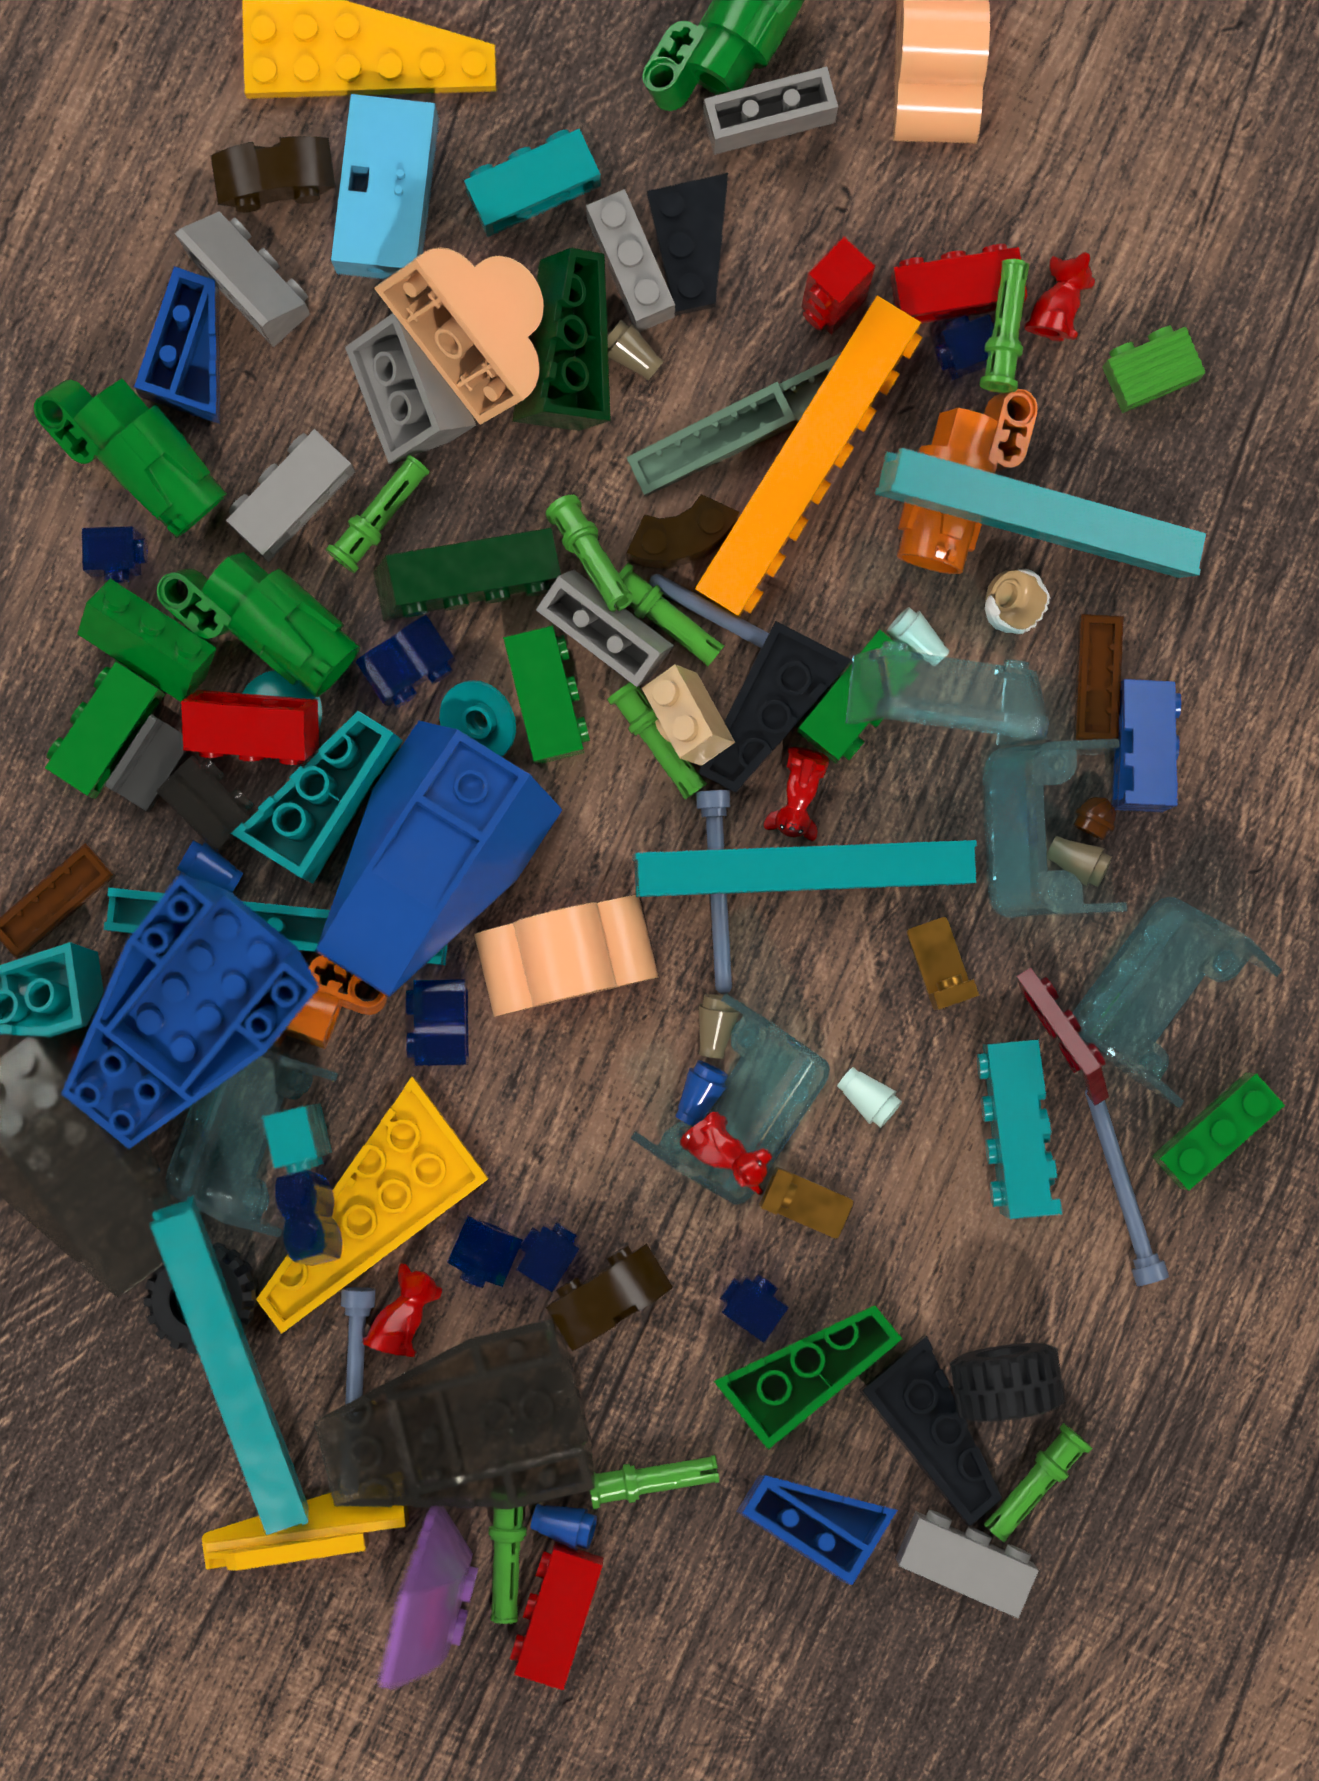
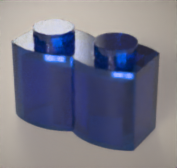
[355,615,457,708]
[406,979,469,1066]
[275,1170,342,1266]

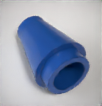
[177,840,243,893]
[675,1060,728,1126]
[531,1504,597,1551]

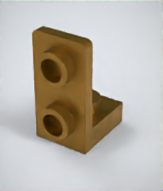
[907,917,979,1010]
[759,1166,853,1239]

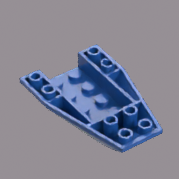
[316,721,562,997]
[61,873,319,1149]

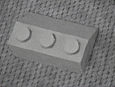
[175,211,310,348]
[345,313,476,464]

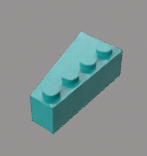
[231,711,403,884]
[977,1040,1062,1219]

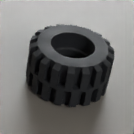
[144,1242,259,1354]
[950,1343,1065,1422]

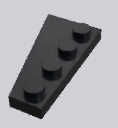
[698,621,852,792]
[859,1336,1002,1526]

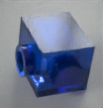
[935,314,994,380]
[82,526,148,583]
[447,1216,523,1288]
[516,1221,581,1292]
[719,1274,789,1343]

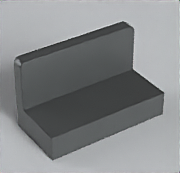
[105,714,189,812]

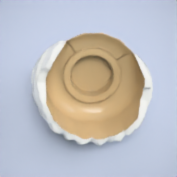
[985,569,1050,634]

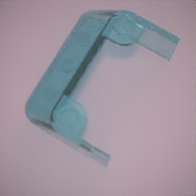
[846,642,1049,746]
[983,739,1127,918]
[1073,897,1282,1108]
[631,993,830,1205]
[166,1047,339,1238]

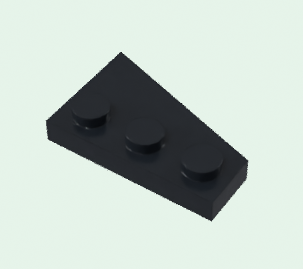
[647,173,728,316]

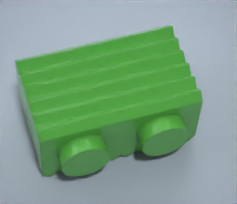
[1102,325,1205,413]

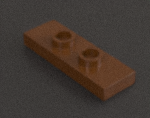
[1074,614,1124,744]
[0,843,116,959]

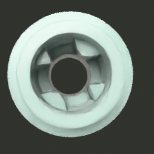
[886,607,950,669]
[837,1067,902,1128]

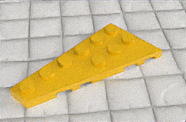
[242,0,497,99]
[256,1076,489,1334]

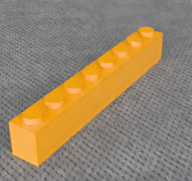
[695,295,923,617]

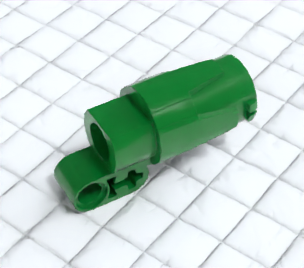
[642,0,804,111]
[34,378,227,538]
[157,552,360,697]

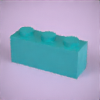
[464,129,601,237]
[262,1103,332,1174]

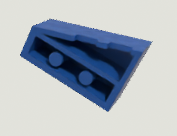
[134,266,220,424]
[1112,679,1181,812]
[736,1475,897,1585]

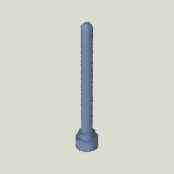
[649,574,769,648]
[696,790,732,994]
[1085,1088,1169,1286]
[341,1287,376,1495]

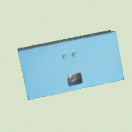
[331,94,439,279]

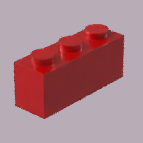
[801,237,876,335]
[890,244,1028,323]
[181,690,319,765]
[509,1542,604,1691]

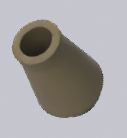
[608,320,664,380]
[1046,835,1113,887]
[698,994,740,1059]

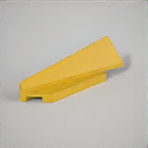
[202,1471,409,1571]

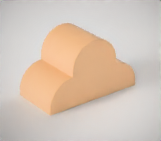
[893,0,990,143]
[374,248,544,425]
[474,895,659,1017]

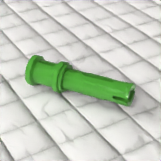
[979,259,1029,393]
[325,455,429,573]
[545,495,633,612]
[619,562,725,667]
[607,682,707,800]
[984,1423,1093,1543]
[587,1455,719,1509]
[488,1488,528,1624]

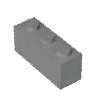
[703,66,838,155]
[586,189,675,332]
[226,429,356,562]
[536,569,674,687]
[895,1509,1039,1618]

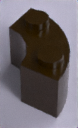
[211,136,336,213]
[626,494,740,569]
[546,1244,673,1352]

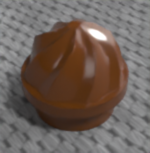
[1073,797,1116,840]

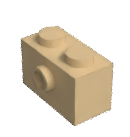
[642,664,735,766]

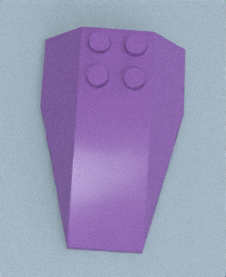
[379,1500,478,1690]

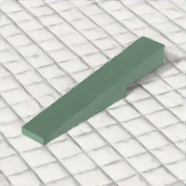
[626,353,841,496]

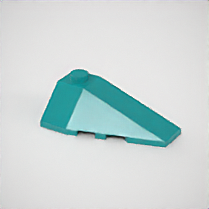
[0,942,104,1037]

